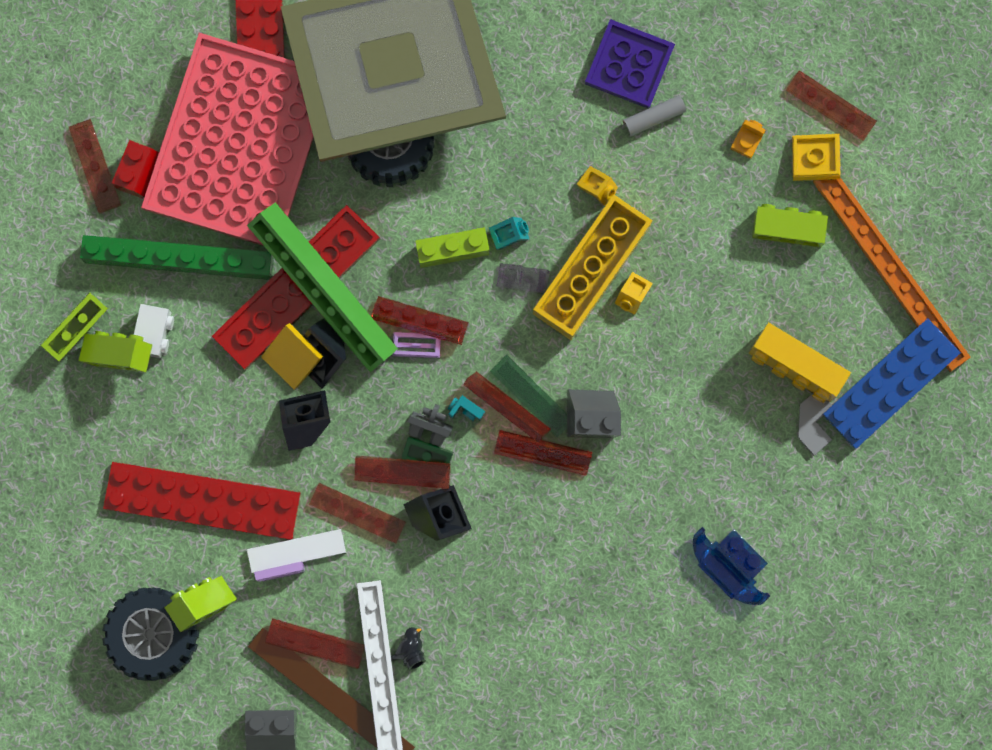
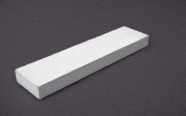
[247,529,346,573]

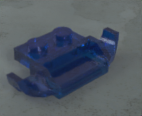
[693,527,770,605]

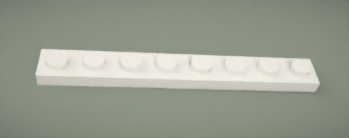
[357,580,403,750]

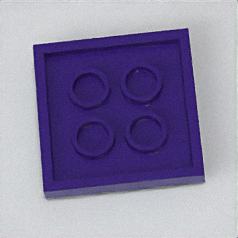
[585,19,675,109]

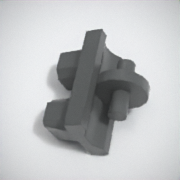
[408,404,453,447]

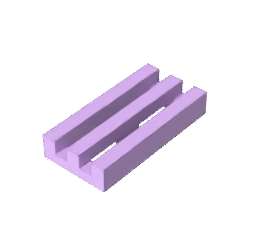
[392,332,441,358]
[254,561,305,582]

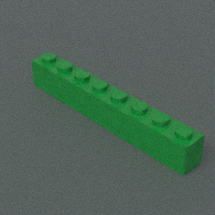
[80,235,274,280]

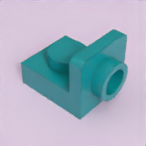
[489,217,529,250]
[448,395,486,422]

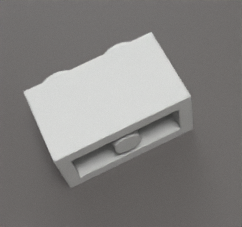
[134,304,174,359]

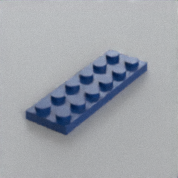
[822,318,961,449]

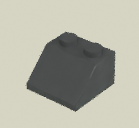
[567,389,621,438]
[245,710,297,750]

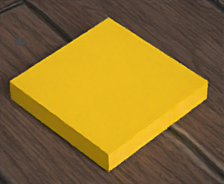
[792,134,841,181]
[261,323,323,390]

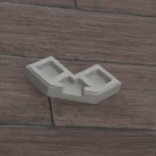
[798,394,832,456]

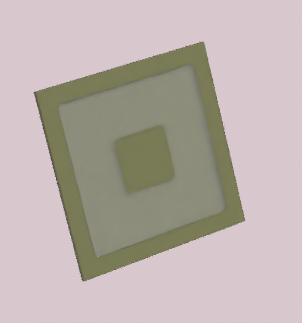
[281,0,506,162]

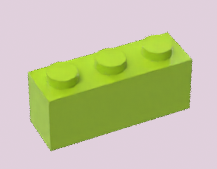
[752,204,828,248]
[415,227,490,268]
[40,293,108,361]
[79,331,152,372]
[164,576,237,632]

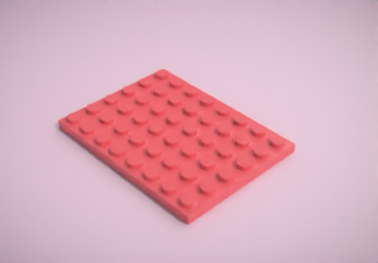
[141,33,314,246]

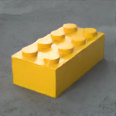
[748,322,851,403]

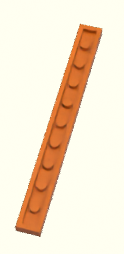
[812,179,971,372]

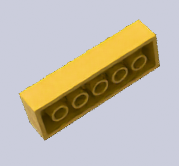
[533,194,653,341]

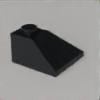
[303,318,346,389]
[279,390,331,451]
[403,485,472,541]

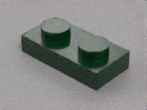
[401,437,454,476]

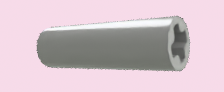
[623,95,686,137]

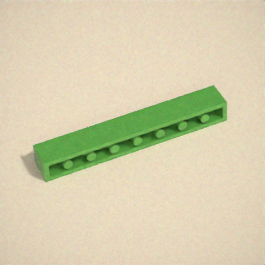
[247,202,398,372]

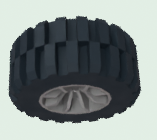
[348,136,434,187]
[102,587,199,681]

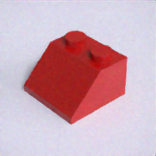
[112,140,159,199]

